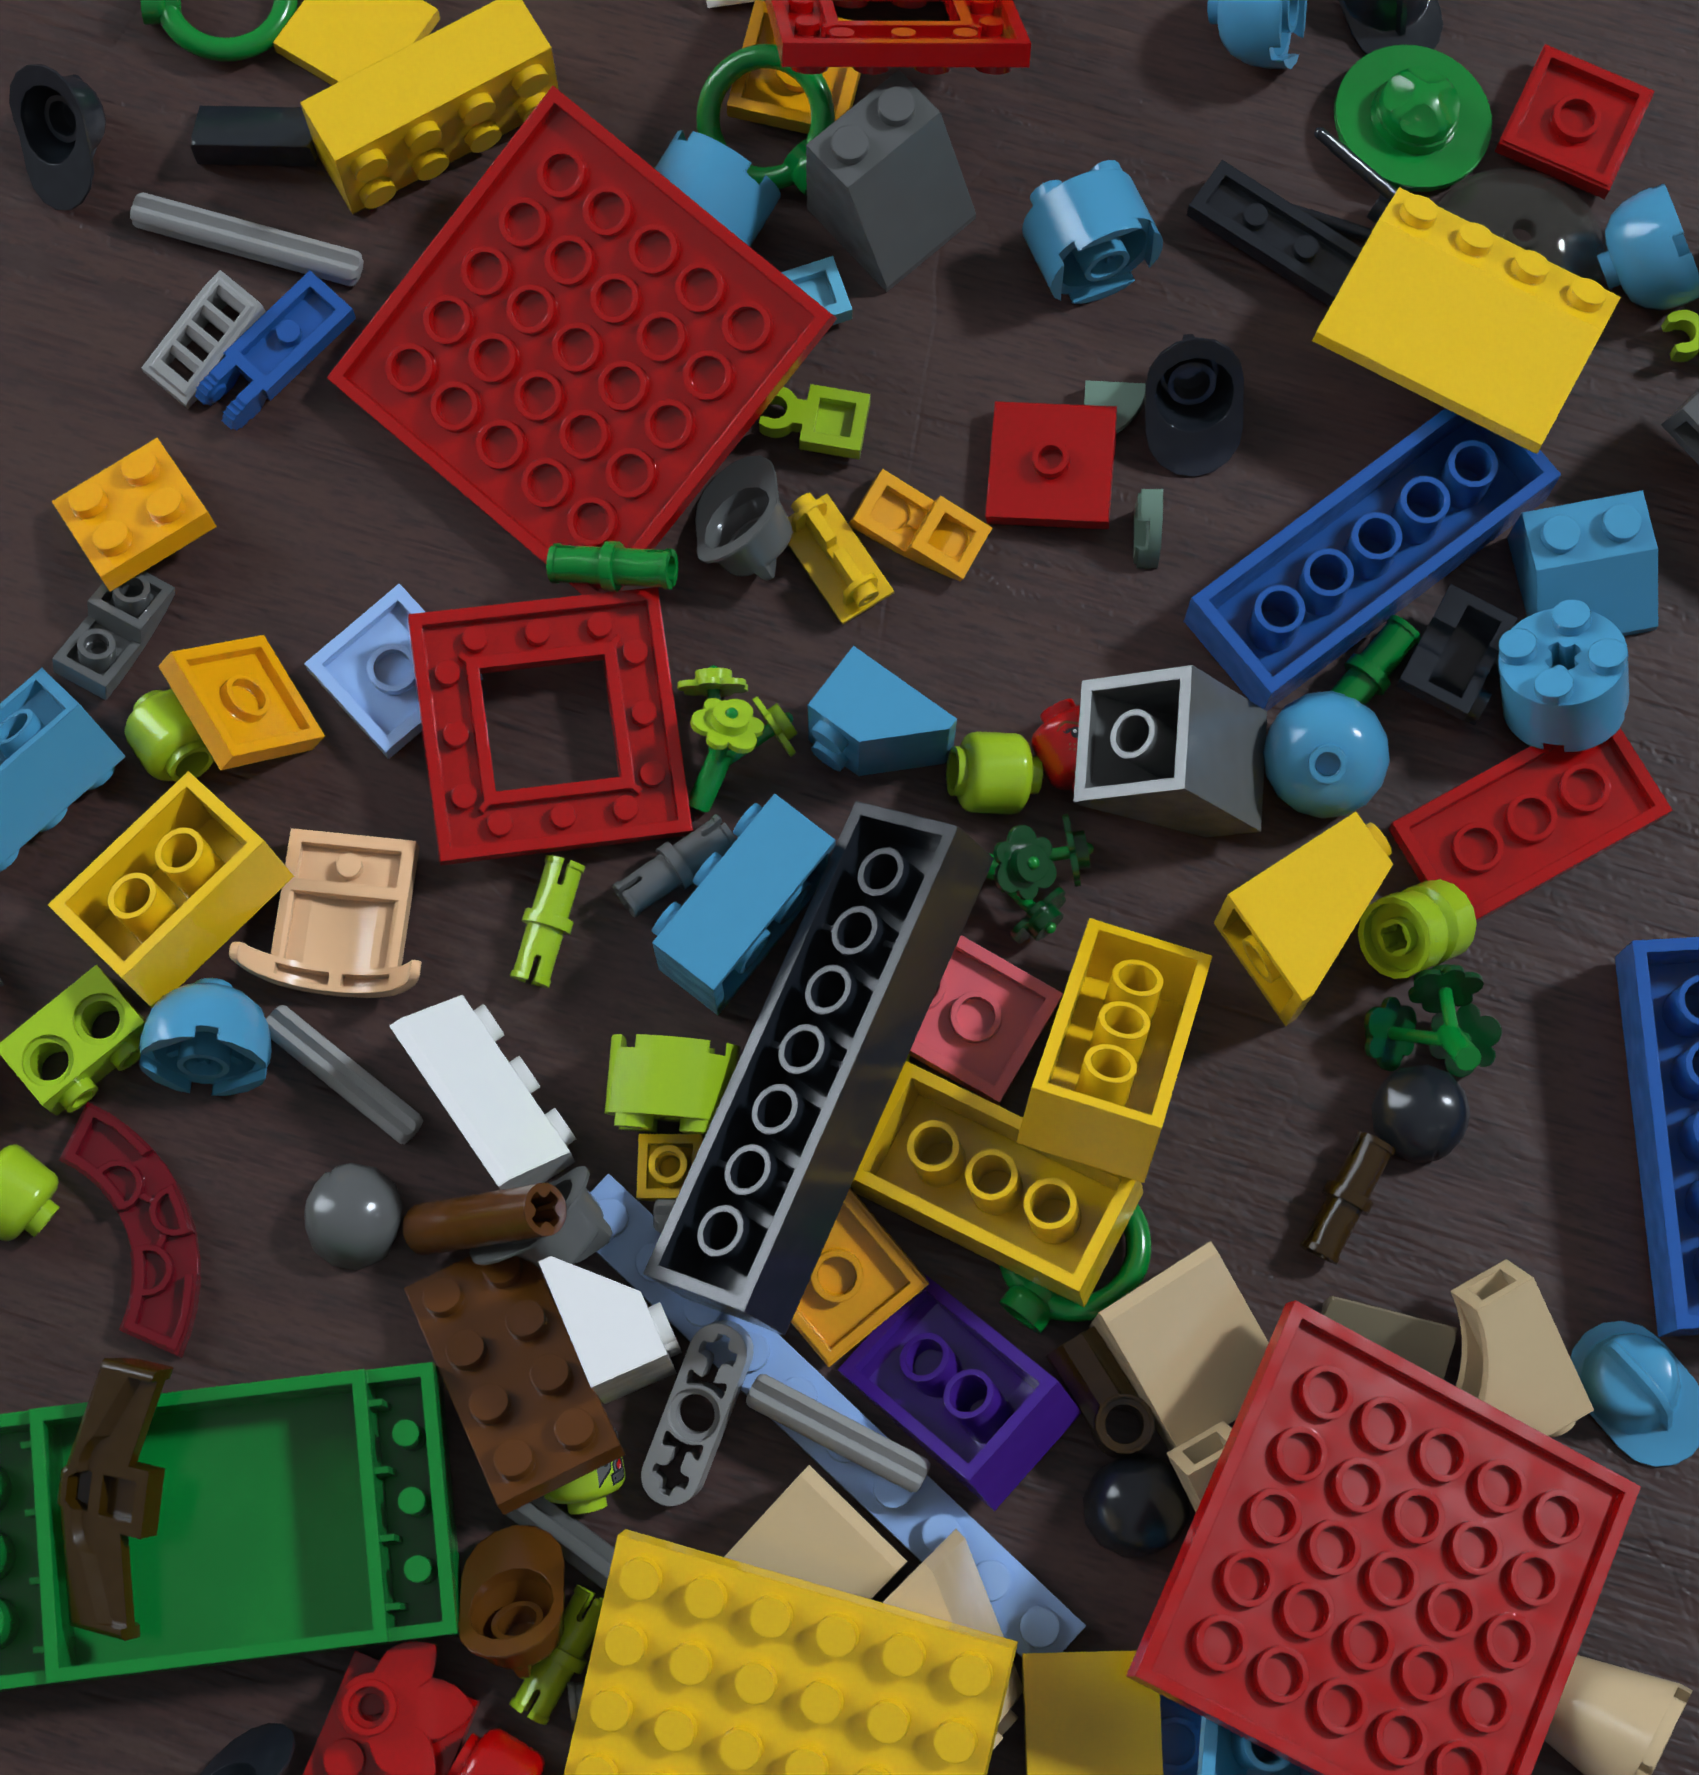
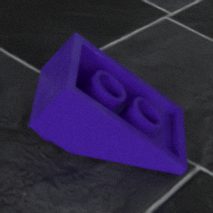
[838,1273,1081,1511]

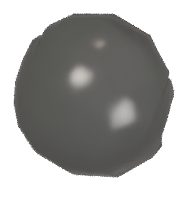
[304,1163,404,1270]

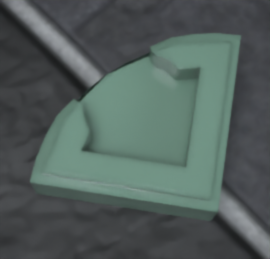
[1084,380,1145,434]
[1133,489,1163,568]

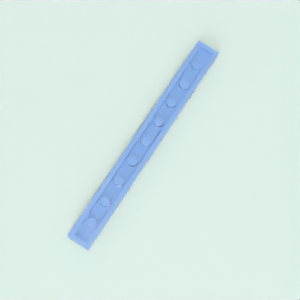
[590,1173,1086,1658]

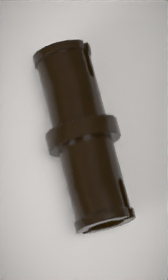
[1300,1131,1396,1265]

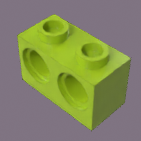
[0,964,146,1116]

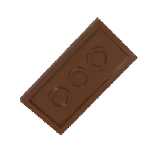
[404,1256,626,1515]

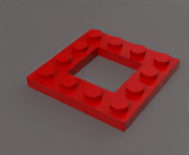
[765,0,1031,75]
[408,587,693,866]

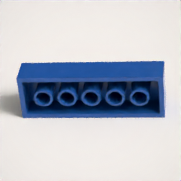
[1184,408,1561,711]
[1615,937,1699,1337]

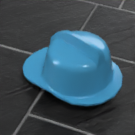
[1571,1321,1699,1467]

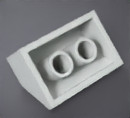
[390,995,576,1190]
[538,1256,682,1404]

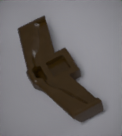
[57,1358,174,1641]

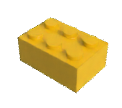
[48,771,294,1008]

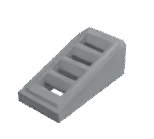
[141,270,266,409]

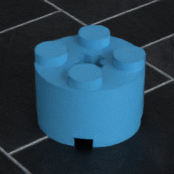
[655,130,781,247]
[1022,160,1163,304]
[1498,600,1629,752]

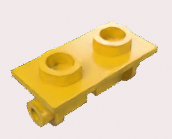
[788,493,894,625]

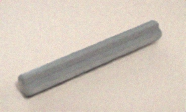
[130,192,364,286]

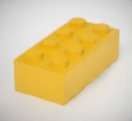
[300,0,559,214]
[1016,918,1212,1183]
[851,1061,1144,1307]

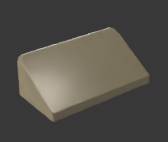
[1321,1296,1458,1380]

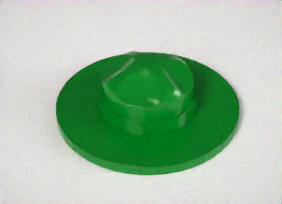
[1334,45,1492,192]

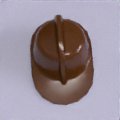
[458,1525,565,1679]

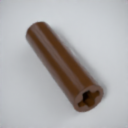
[403,1183,566,1255]

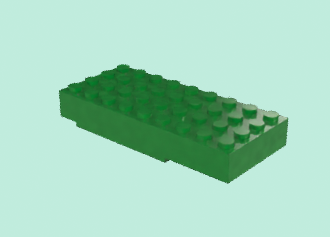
[0,1362,461,1692]

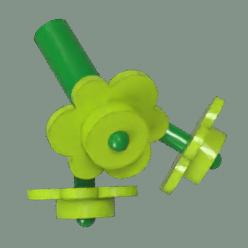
[677,665,798,812]

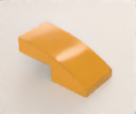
[848,469,992,581]

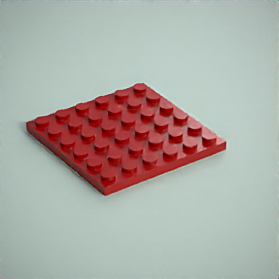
[327,86,837,595]
[1126,1300,1641,1775]

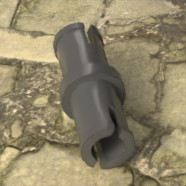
[612,814,736,918]

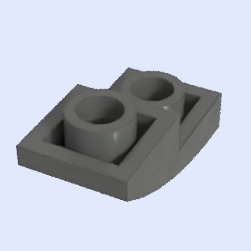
[52,571,175,700]

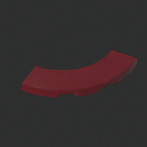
[59,1102,201,1358]

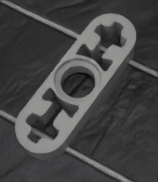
[641,1320,754,1506]

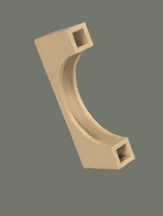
[1166,1259,1594,1512]

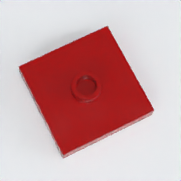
[1495,44,1655,200]
[985,401,1117,530]

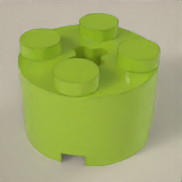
[604,1034,741,1136]

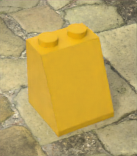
[1214,811,1393,1026]

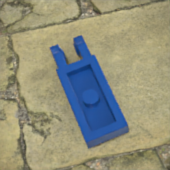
[195,270,356,430]

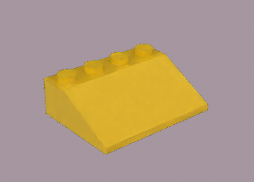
[1312,187,1621,454]

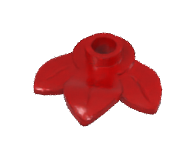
[337,1641,474,1775]

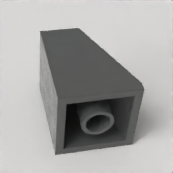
[806,70,976,292]
[1073,665,1267,837]

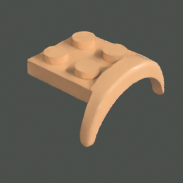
[229,828,422,998]

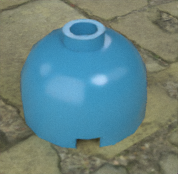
[1207,0,1307,69]
[1597,184,1699,310]
[1263,691,1390,818]
[139,978,271,1096]

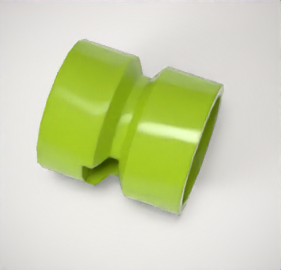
[1358,879,1477,979]

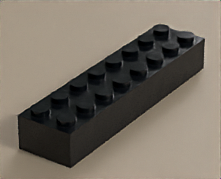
[643,801,994,1336]

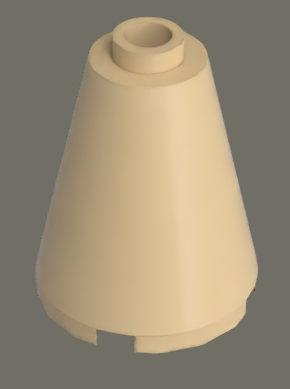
[1544,1655,1693,1775]

